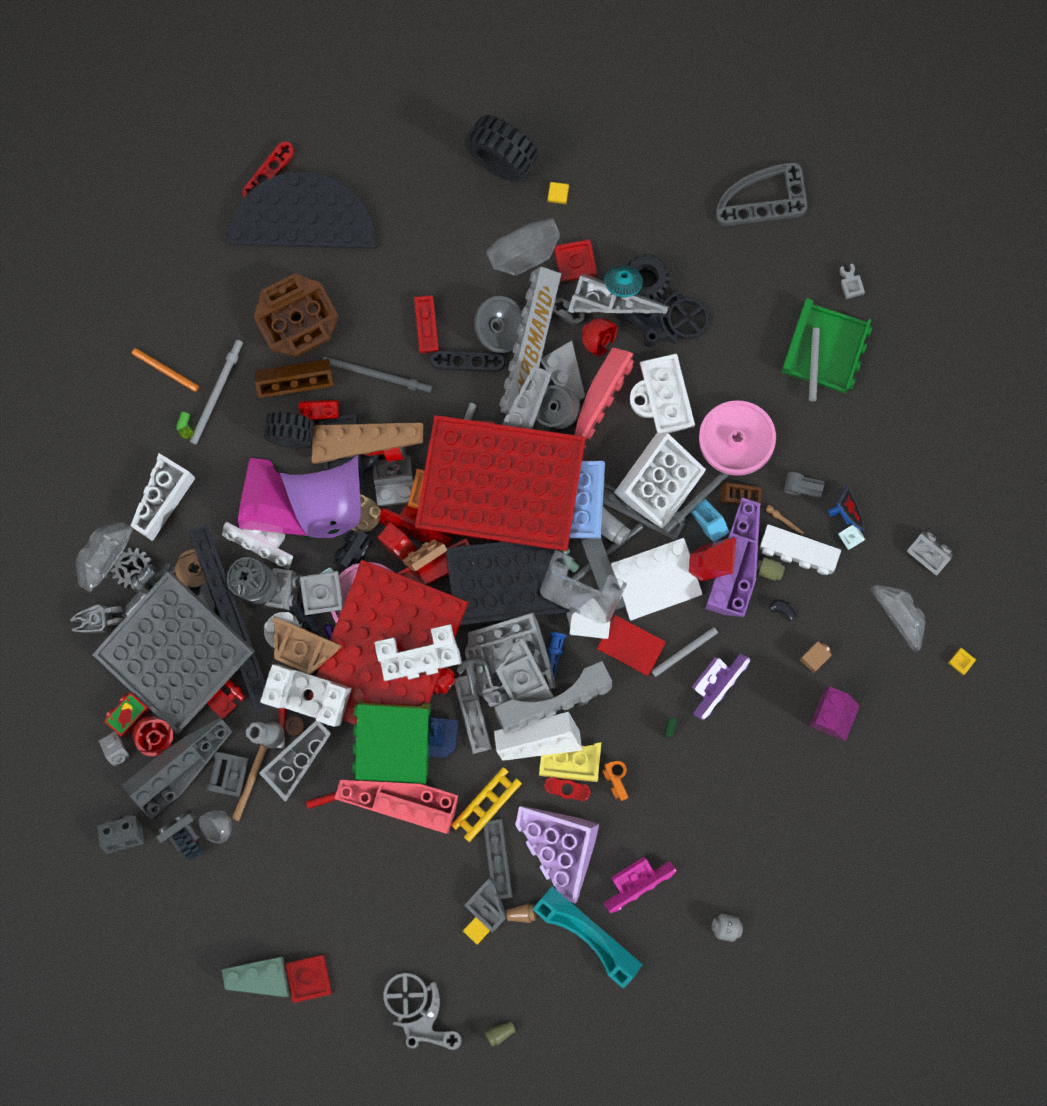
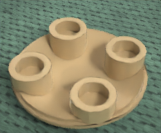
[352,495,381,532]

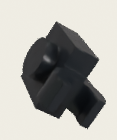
[292,602,318,633]

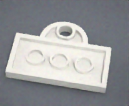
[630,354,695,434]

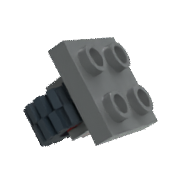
[156,811,204,861]

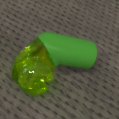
[176,412,193,439]

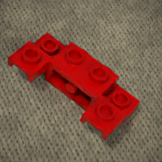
[397,539,470,586]

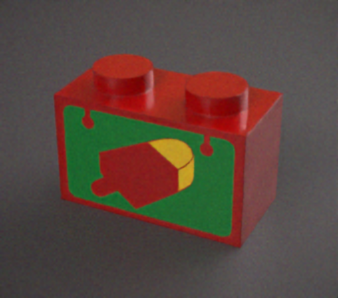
[104,692,150,738]

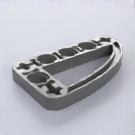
[716,163,807,226]

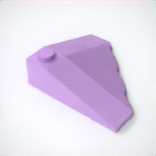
[515,806,599,903]

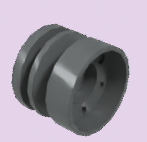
[227,557,278,604]

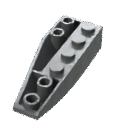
[122,718,232,820]

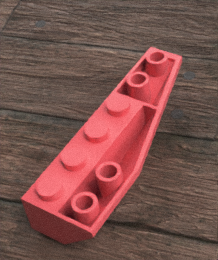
[575,348,634,449]
[334,780,458,834]

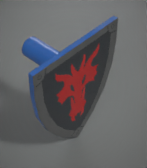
[828,485,865,531]

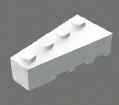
[131,453,195,541]
[494,712,582,760]

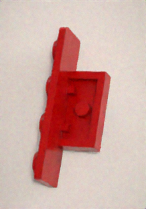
[379,502,452,548]

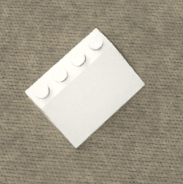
[614,433,706,528]
[611,538,702,621]

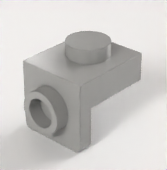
[99,732,130,766]

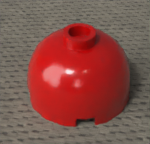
[582,318,618,357]
[132,716,173,756]

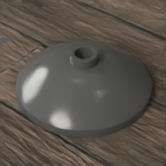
[474,296,523,353]

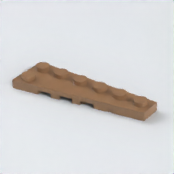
[311,423,423,464]

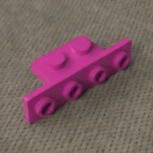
[604,857,677,913]

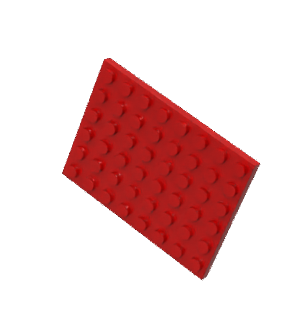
[415,415,586,551]
[307,560,469,724]

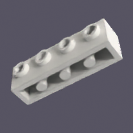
[759,525,841,575]

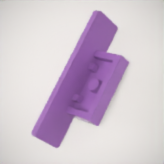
[692,654,751,720]

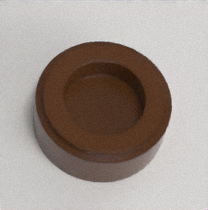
[285,716,305,736]

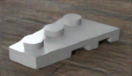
[540,341,585,402]

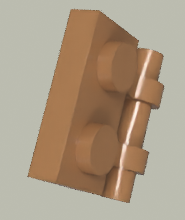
[402,539,447,571]

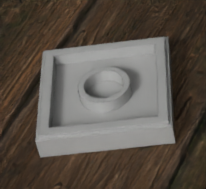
[300,571,343,615]

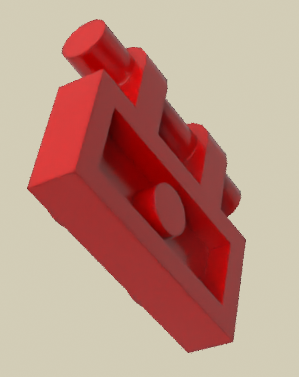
[207,679,246,720]

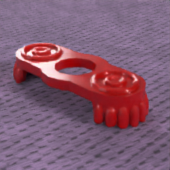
[544,777,591,801]

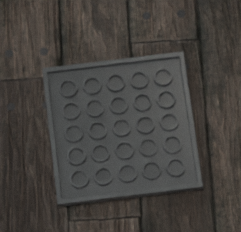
[92,570,255,734]

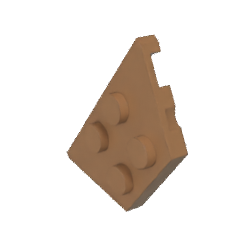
[273,616,342,674]

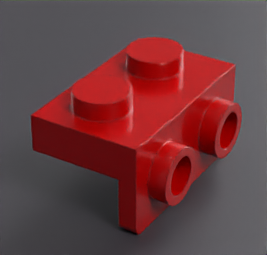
[299,400,339,419]

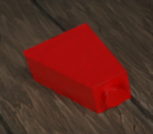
[378,523,418,567]

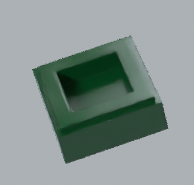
[664,718,677,739]

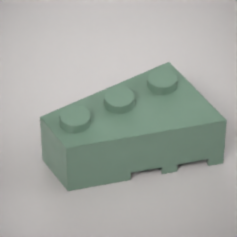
[222,957,291,997]

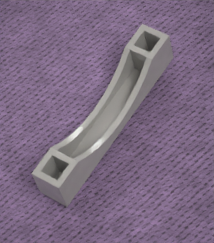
[495,661,612,734]

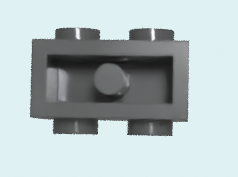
[97,815,144,854]

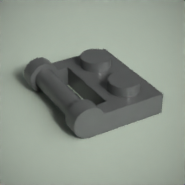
[206,752,249,797]

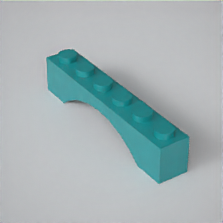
[532,886,643,988]

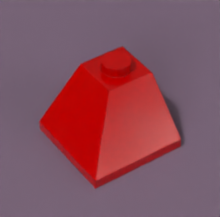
[688,537,736,581]

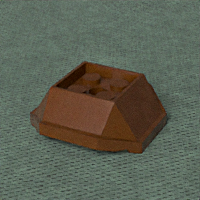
[254,273,339,357]

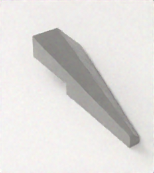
[568,273,669,314]

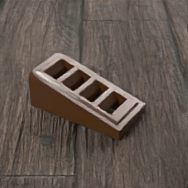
[720,482,762,506]

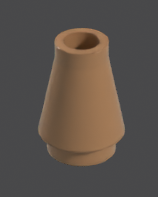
[506,903,536,923]

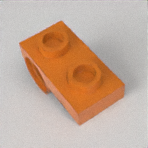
[603,761,629,801]

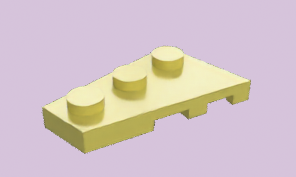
[539,742,601,782]

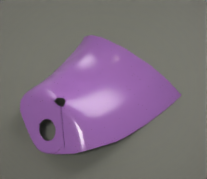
[280,455,361,538]

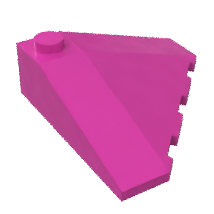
[238,458,308,536]

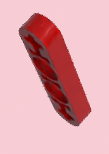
[242,142,294,197]

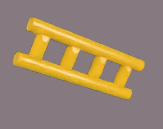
[451,767,522,842]

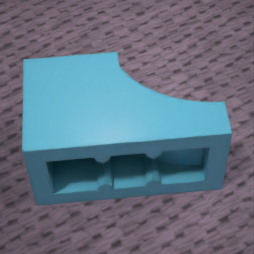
[690,499,729,542]

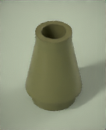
[484,1021,516,1047]

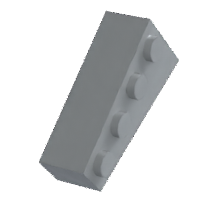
[259,721,331,802]

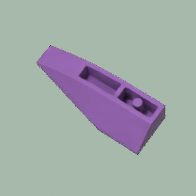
[705,498,760,617]

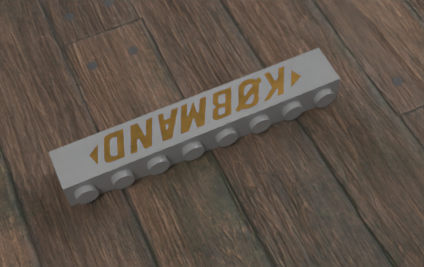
[500,267,561,415]

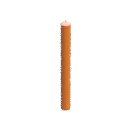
[132,348,199,392]

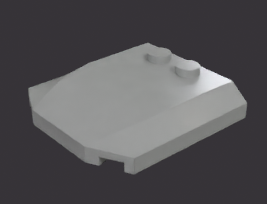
[465,613,556,707]

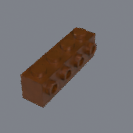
[255,359,333,398]

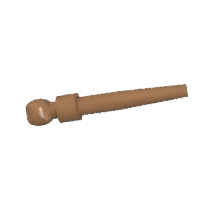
[765,505,804,535]

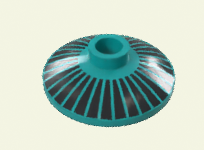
[604,266,642,297]

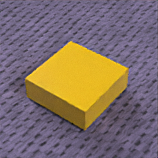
[548,182,569,204]
[948,648,976,675]
[463,917,490,944]

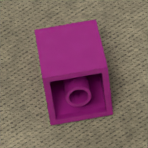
[809,687,860,742]

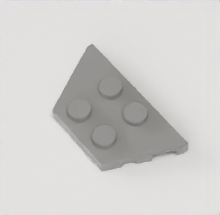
[495,636,555,702]

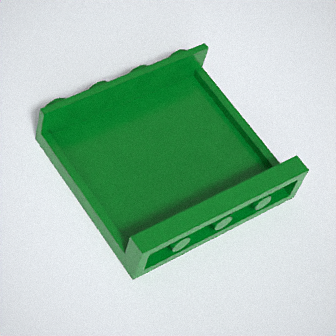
[781,298,873,394]
[352,699,431,784]

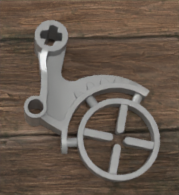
[384,973,462,1050]

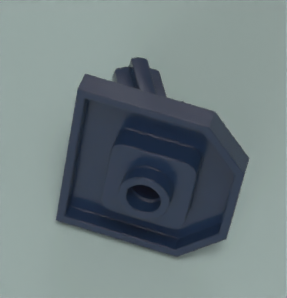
[429,717,458,758]

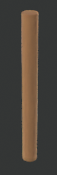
[232,745,268,821]

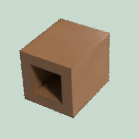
[799,641,832,673]

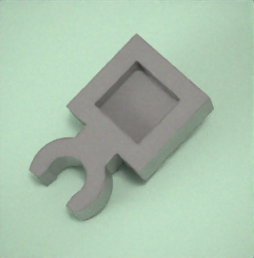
[840,264,865,299]

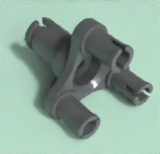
[121,563,175,619]

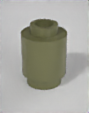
[756,557,785,581]

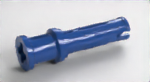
[546,632,567,692]

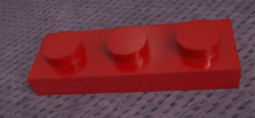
[414,295,439,353]

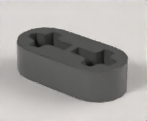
[552,298,584,326]

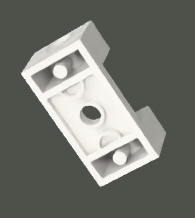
[261,664,352,726]

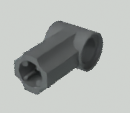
[784,472,824,498]

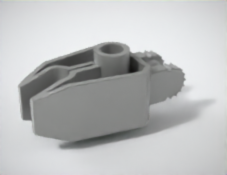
[70,604,123,633]

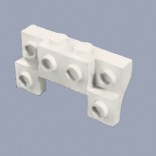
[374,625,462,681]

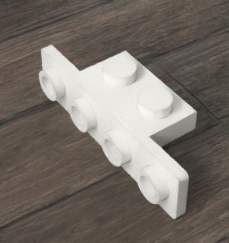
[222,522,293,569]

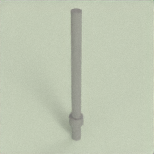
[190,340,243,445]

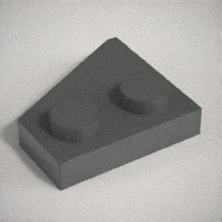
[464,877,507,933]

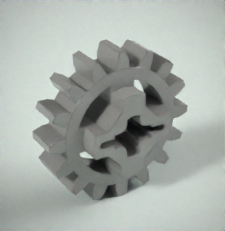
[111,548,152,590]

